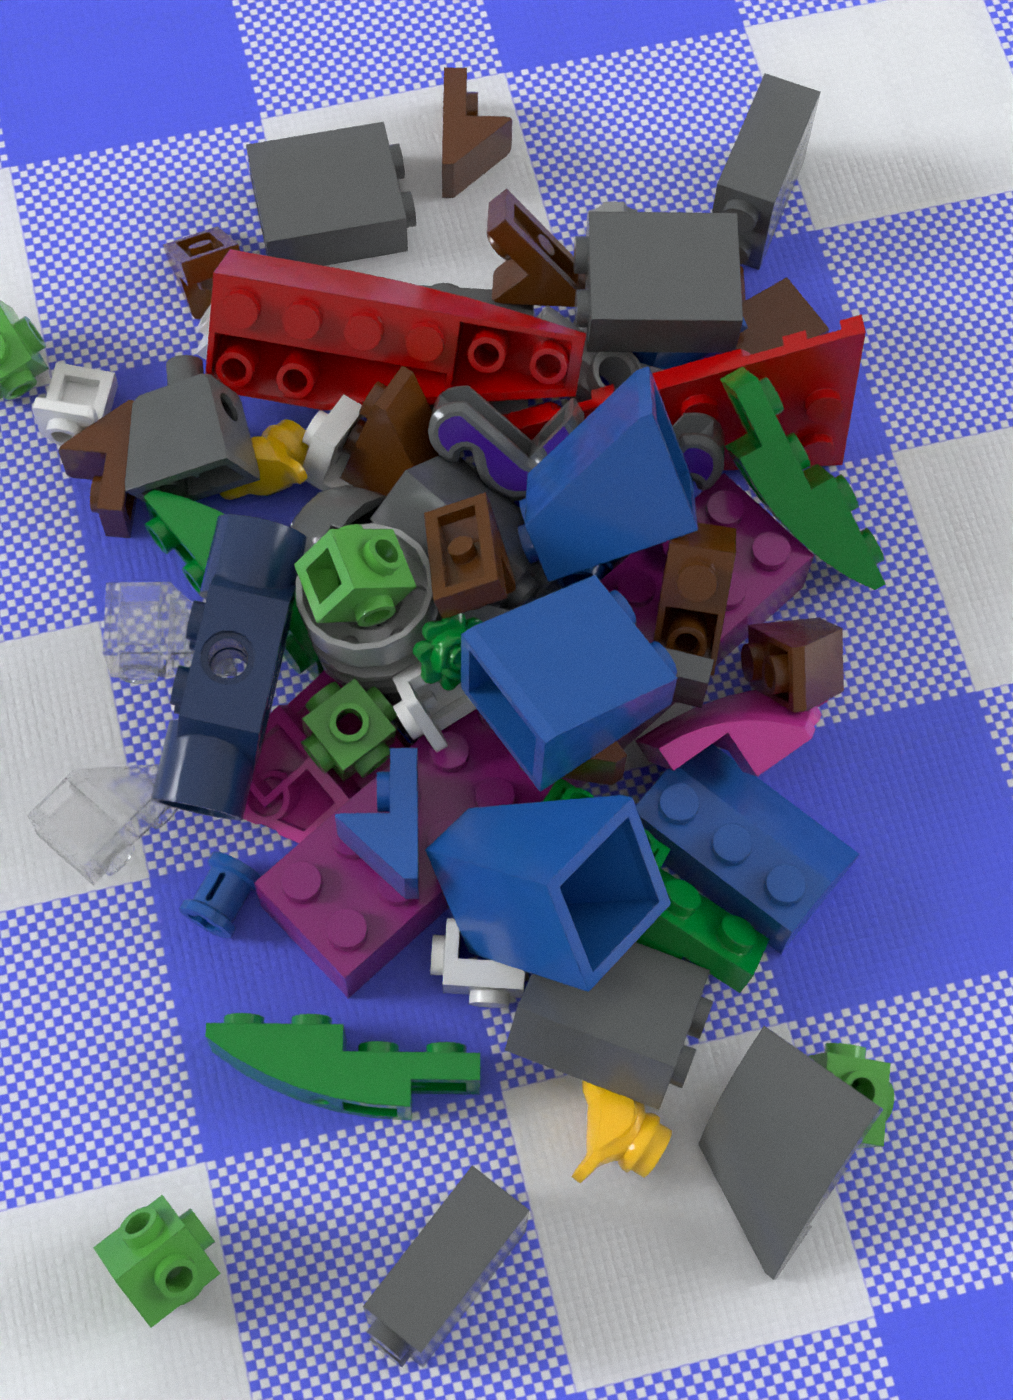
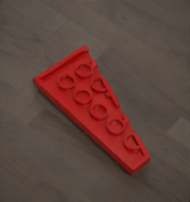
[503,314,866,471]

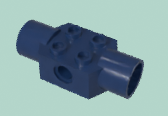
[151,514,307,820]

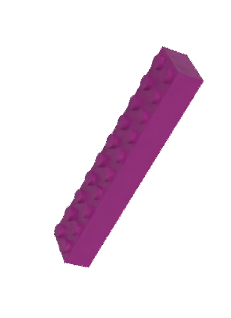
[254,473,814,999]

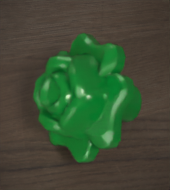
[413,613,482,691]

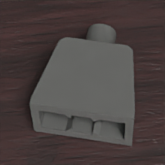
[125,355,260,502]

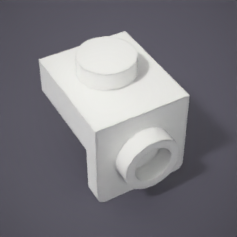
[32,362,118,445]
[302,394,362,491]
[392,661,477,753]
[430,918,525,1008]

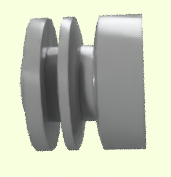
[296,523,443,694]

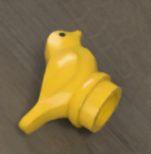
[219,419,309,500]
[571,1081,672,1183]

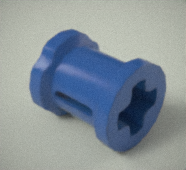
[179,851,261,938]

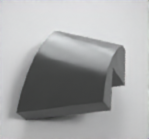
[698,1026,884,1280]

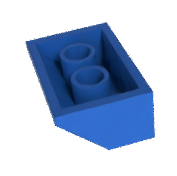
[636,744,859,954]

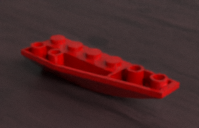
[205,249,586,410]

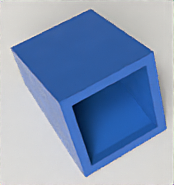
[518,366,698,582]
[461,575,678,792]
[425,795,671,992]

